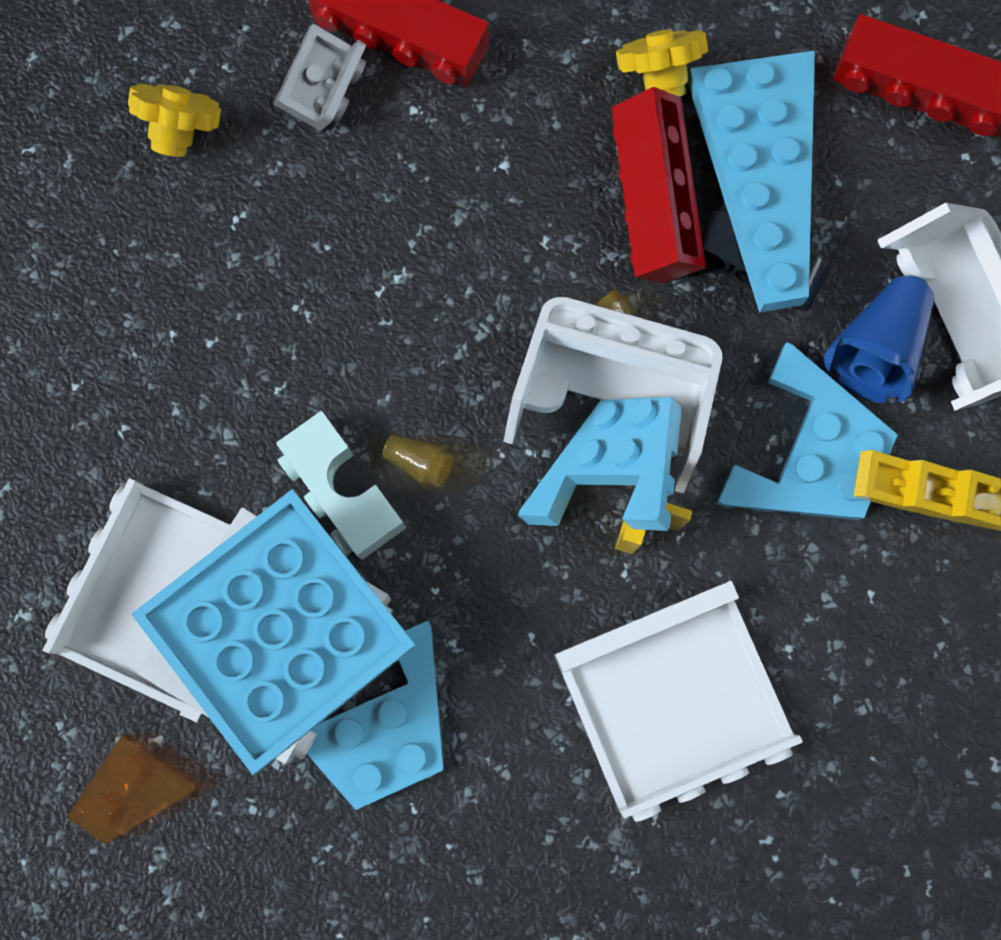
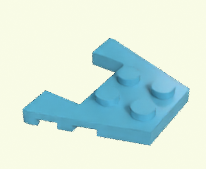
[716,342,897,520]
[518,397,682,531]
[307,621,444,810]

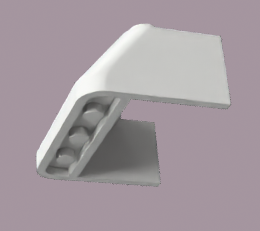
[878,203,1001,410]
[503,297,722,494]

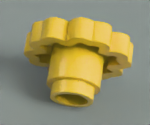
[616,29,708,97]
[128,84,221,157]

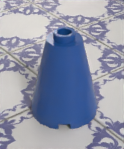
[824,275,934,403]

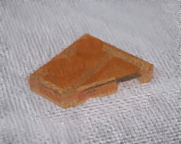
[66,735,200,844]

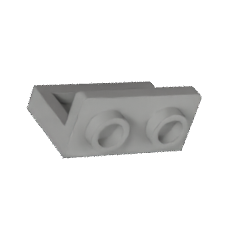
[273,23,366,131]

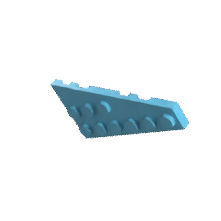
[688,51,815,313]

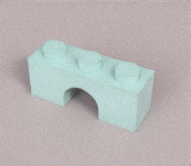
[276,411,406,560]

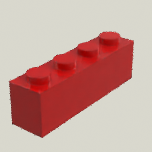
[308,0,489,87]
[832,14,1001,138]
[611,87,706,284]

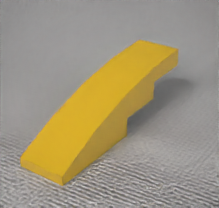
[853,450,1001,531]

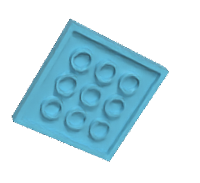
[131,489,416,775]

